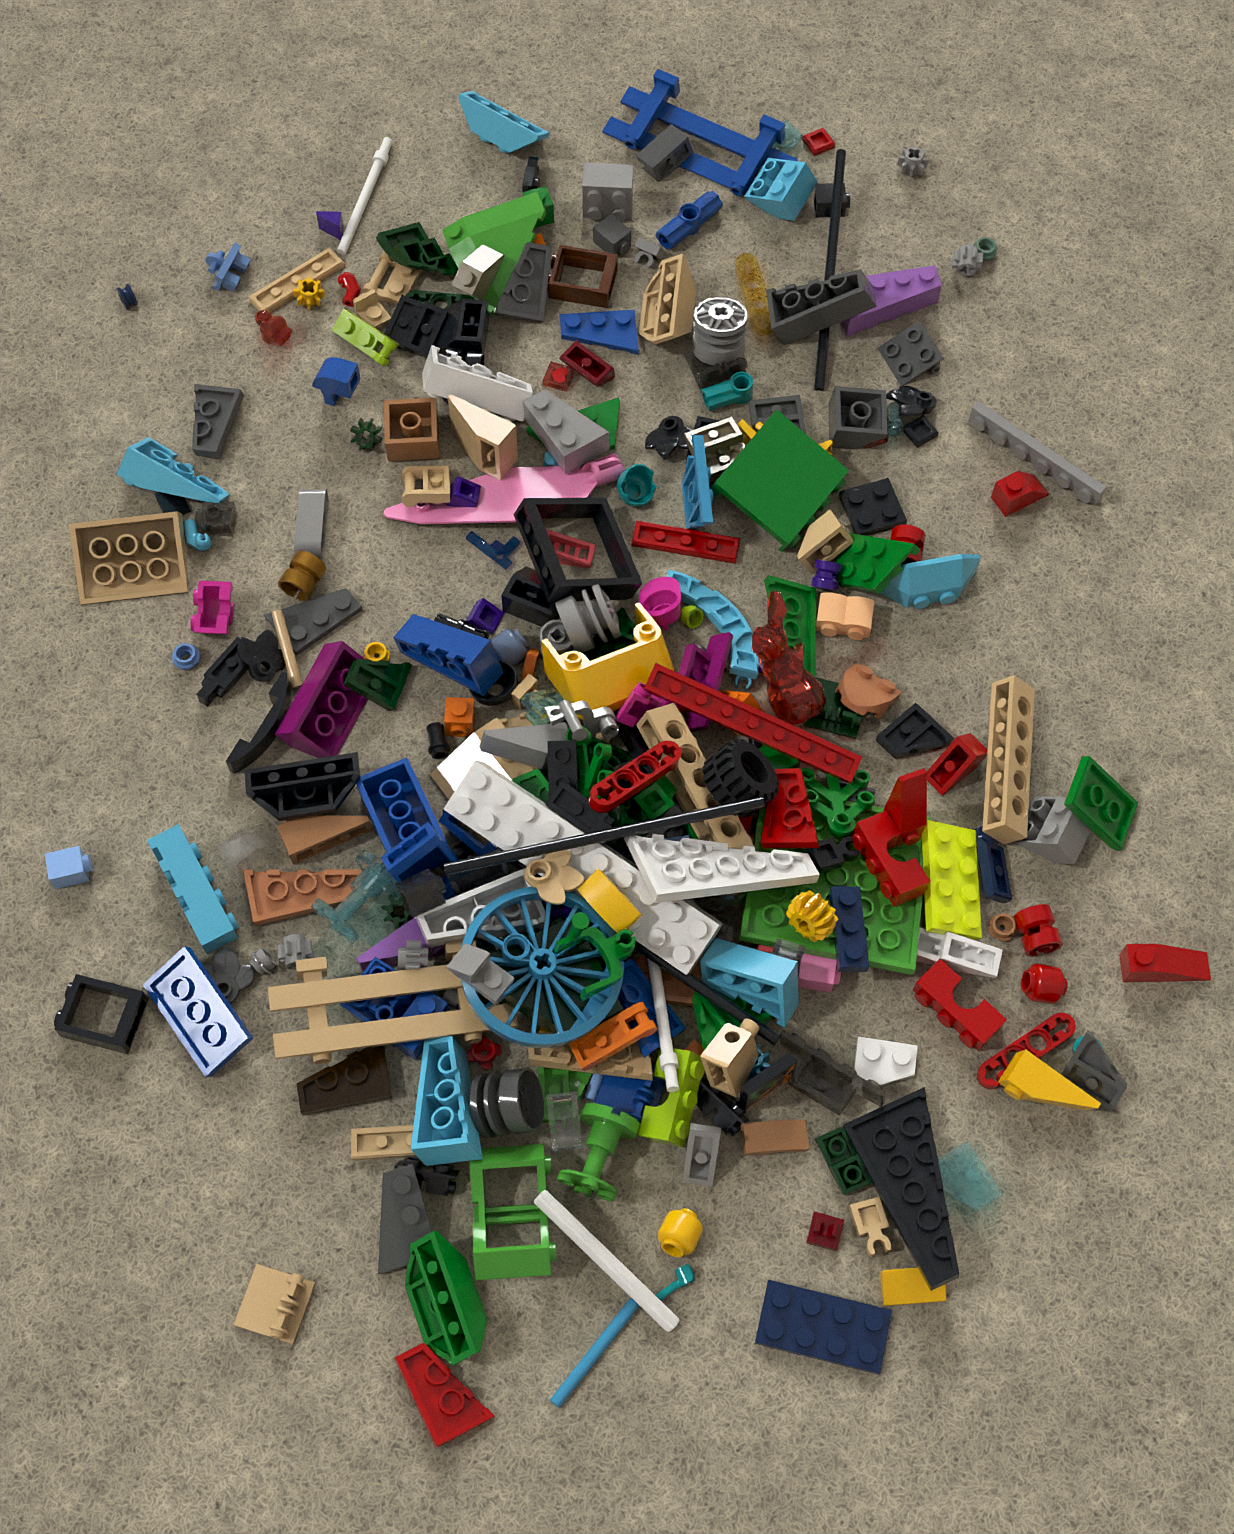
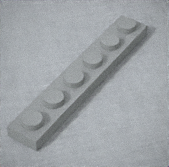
[968,401,1106,506]

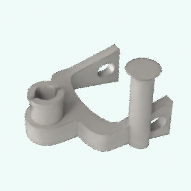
[545,700,619,742]

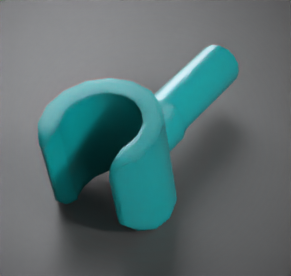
[656,1264,695,1301]

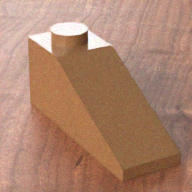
[277,815,372,865]

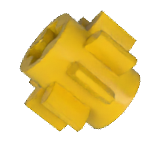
[293,276,325,310]

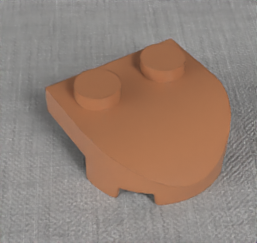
[835,663,902,719]

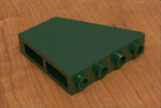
[490,917,624,1034]

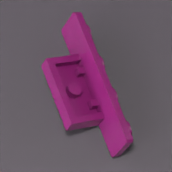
[678,632,733,732]

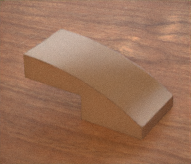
[741,1120,809,1155]

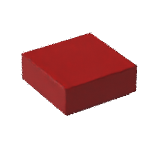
[802,127,835,156]

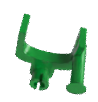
[553,912,636,1002]

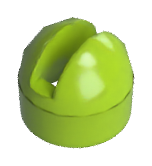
[680,605,704,629]

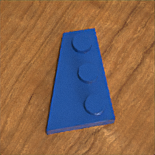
[560,309,639,355]

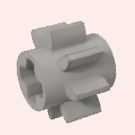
[897,146,929,178]
[952,244,983,276]
[277,934,314,970]
[398,940,428,970]

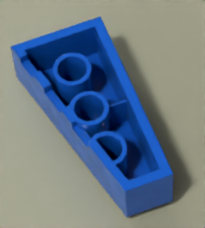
[393,614,503,696]

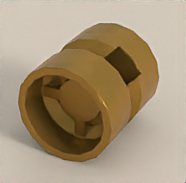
[278,550,327,602]

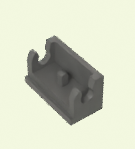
[636,124,694,182]

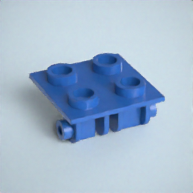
[594,1067,666,1129]

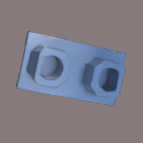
[205,242,251,291]

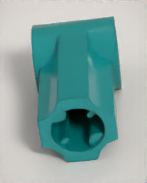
[702,372,753,411]

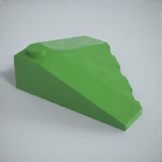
[442,192,546,317]

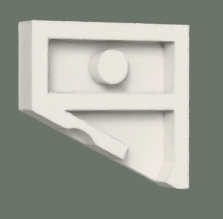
[851,1036,918,1095]

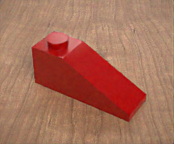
[883,768,927,847]
[1119,943,1211,983]

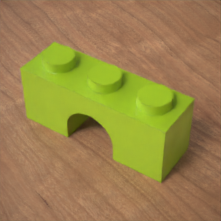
[638,1047,705,1148]

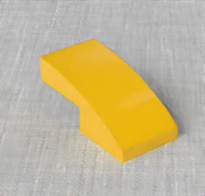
[577,869,643,934]

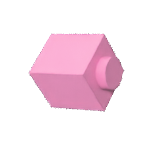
[798,953,841,993]

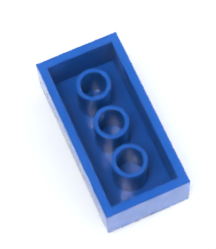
[356,757,450,879]

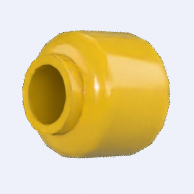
[657,1208,703,1258]

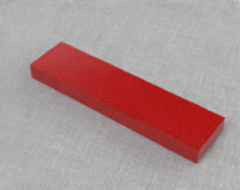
[631,520,741,564]

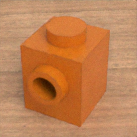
[444,697,476,737]

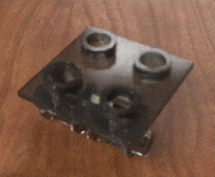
[684,352,748,393]

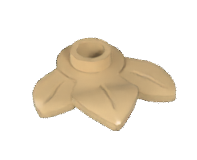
[525,850,585,905]

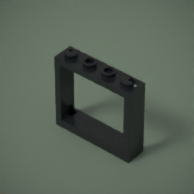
[513,498,642,603]

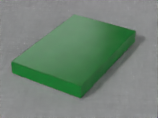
[1064,756,1138,851]

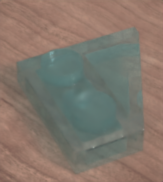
[938,1141,1002,1212]

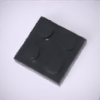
[838,478,907,536]

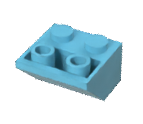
[745,158,818,221]

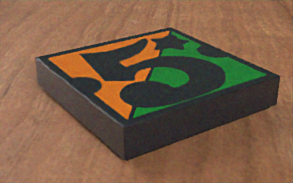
[738,1053,797,1110]

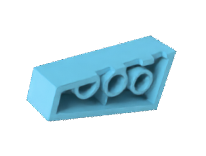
[411,1036,483,1166]

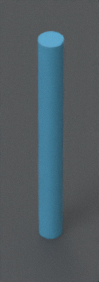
[550,1298,640,1408]

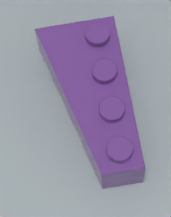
[842,265,942,337]

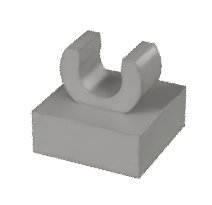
[635,237,666,268]

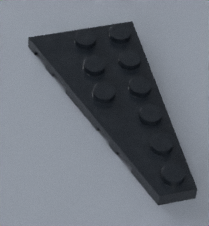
[843,1087,959,1291]

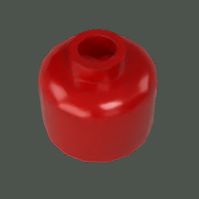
[1021,963,1068,1004]

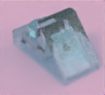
[520,688,564,725]

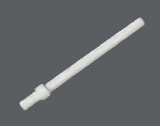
[337,137,393,255]
[647,958,679,1092]

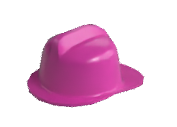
[639,576,681,631]

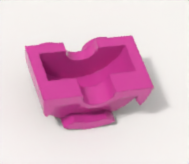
[190,580,235,635]
[616,682,671,728]

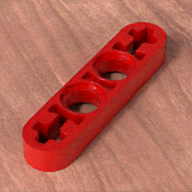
[588,741,682,813]
[977,1013,1076,1089]

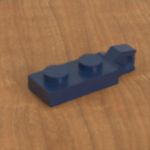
[974,826,1012,903]

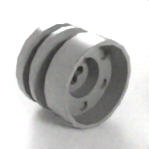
[692,297,747,366]
[555,584,621,653]

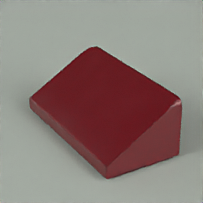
[559,341,615,387]

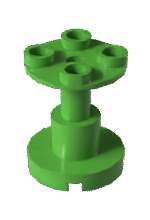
[557,1103,640,1202]

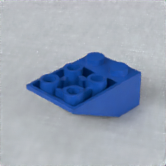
[340,957,450,1061]

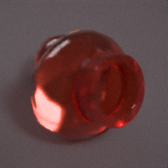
[255,310,292,346]

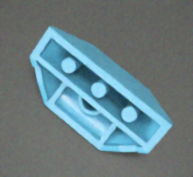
[458,91,550,153]
[881,554,981,609]

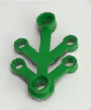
[566,726,614,800]
[801,768,875,838]

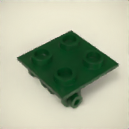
[802,677,862,739]

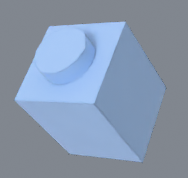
[45,846,93,889]

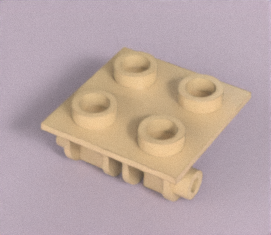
[234,1264,315,1344]

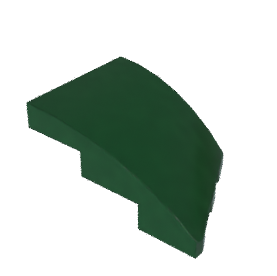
[376,222,458,276]

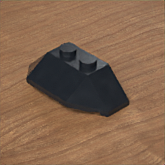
[245,752,360,821]

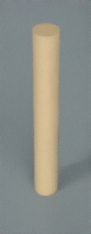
[271,610,302,689]

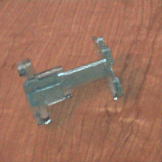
[311,850,404,943]

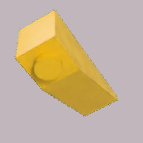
[998,1050,1101,1110]

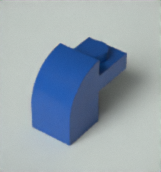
[312,357,361,406]

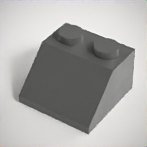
[828,386,888,449]

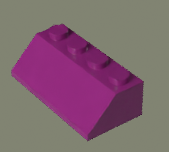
[274,641,368,758]

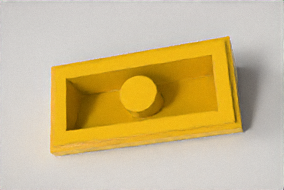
[880,1268,946,1306]

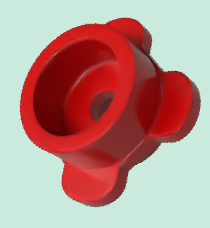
[467,1035,502,1070]

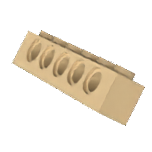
[982,675,1035,844]
[636,703,754,849]

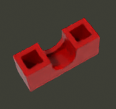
[851,810,930,907]
[913,959,1007,1051]

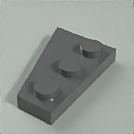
[493,242,552,322]

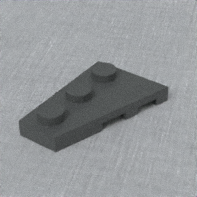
[192,384,244,458]
[264,588,363,655]
[378,1163,432,1274]

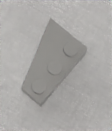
[523,389,610,474]

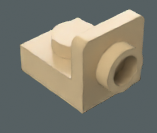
[353,289,391,330]

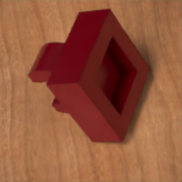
[806,1211,844,1251]

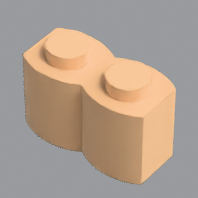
[816,593,875,640]

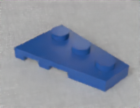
[617,958,686,1058]

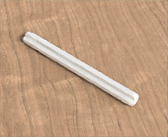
[534,1190,679,1332]

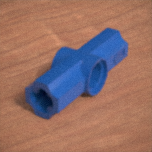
[656,190,723,249]

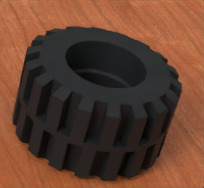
[702,738,779,818]

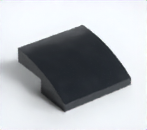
[384,295,448,357]

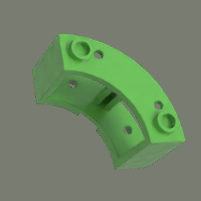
[469,1144,557,1280]

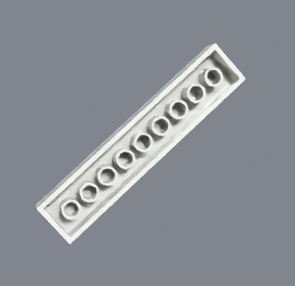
[444,760,724,975]

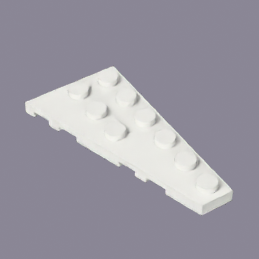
[624,834,820,903]

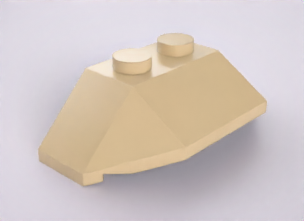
[638,254,696,345]

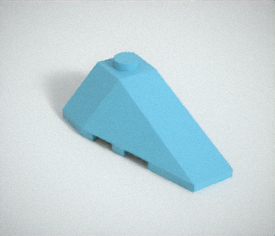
[116,437,230,504]

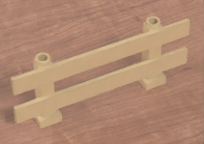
[268,939,518,1064]

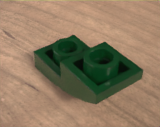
[814,1126,872,1195]

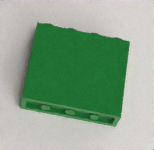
[710,409,849,552]

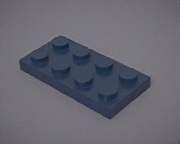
[755,1280,892,1375]

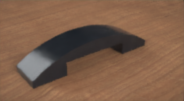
[226,671,291,774]

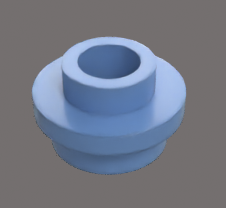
[172,643,200,670]

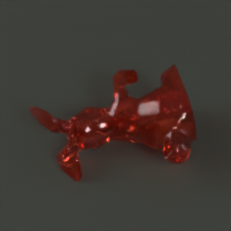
[752,591,826,725]

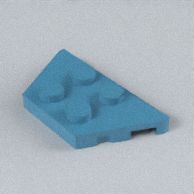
[681,435,713,529]

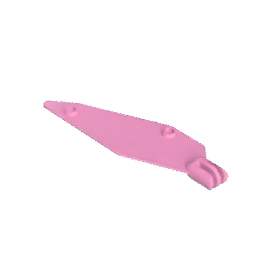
[384,453,625,524]

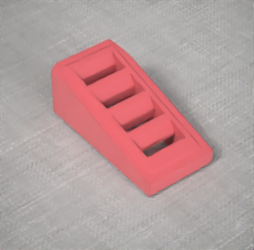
[546,529,596,569]

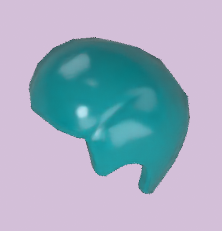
[617,464,657,507]

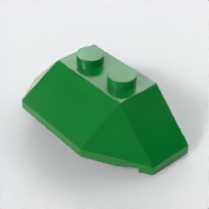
[405,1231,487,1365]

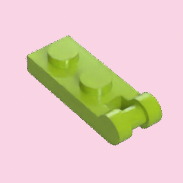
[332,308,399,367]

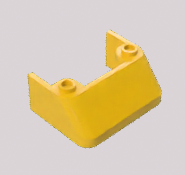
[542,602,675,719]

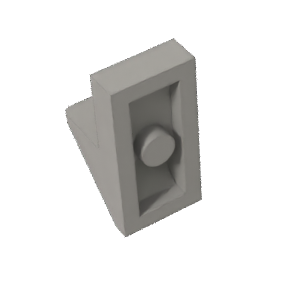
[446,943,514,1005]
[682,1123,721,1187]

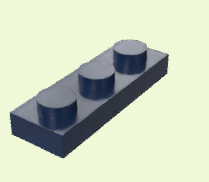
[829,886,869,972]

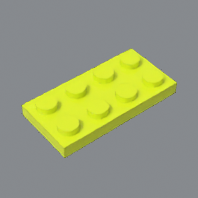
[922,820,982,940]

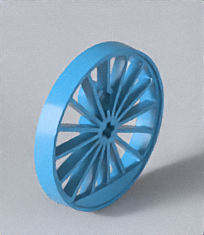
[461,887,624,1048]

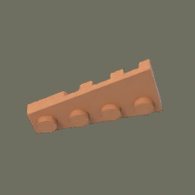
[243,869,369,926]

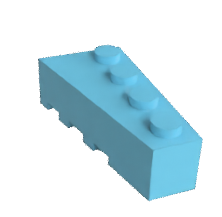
[147,824,239,954]

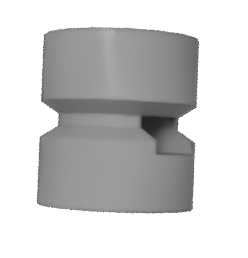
[540,619,575,658]

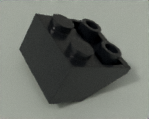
[434,298,489,356]
[501,566,559,627]

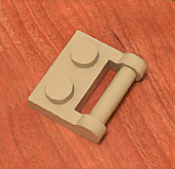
[362,251,423,305]
[402,466,450,507]

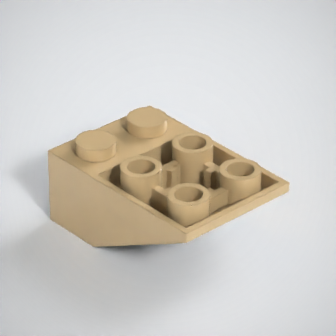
[448,394,518,480]

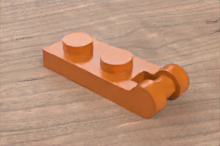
[569,1002,657,1071]

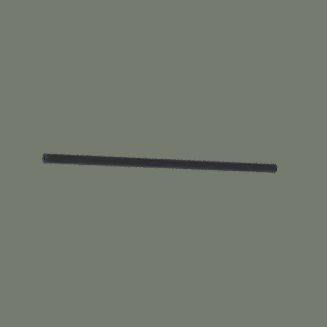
[814,149,846,391]
[443,796,764,875]
[509,860,780,1046]

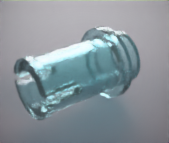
[887,402,904,436]

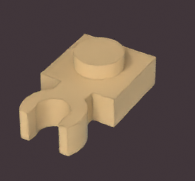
[849,1197,891,1257]

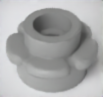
[250,947,277,974]

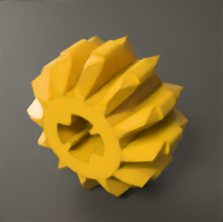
[786,890,839,942]

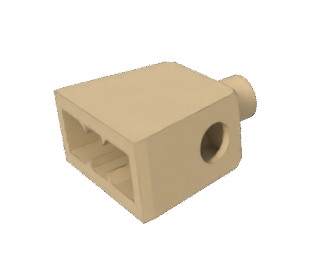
[700,1019,760,1098]

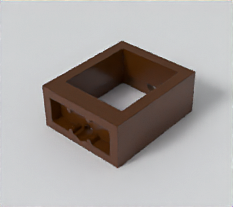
[547,245,618,309]

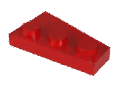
[761,768,820,849]
[394,1343,495,1448]

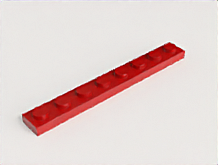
[643,663,862,784]

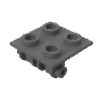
[877,320,944,386]

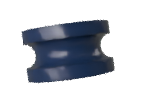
[116,284,138,309]

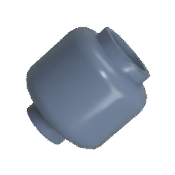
[491,628,530,667]

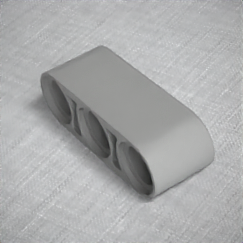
[294,489,328,559]

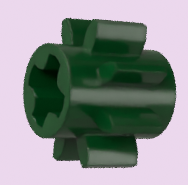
[350,418,382,451]
[381,892,417,929]

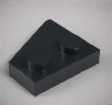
[875,703,954,759]

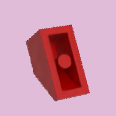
[991,471,1049,517]
[927,733,988,796]

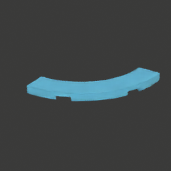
[667,570,759,679]

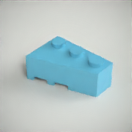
[700,938,799,1028]

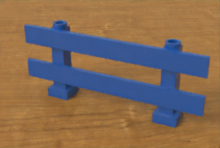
[602,69,798,196]

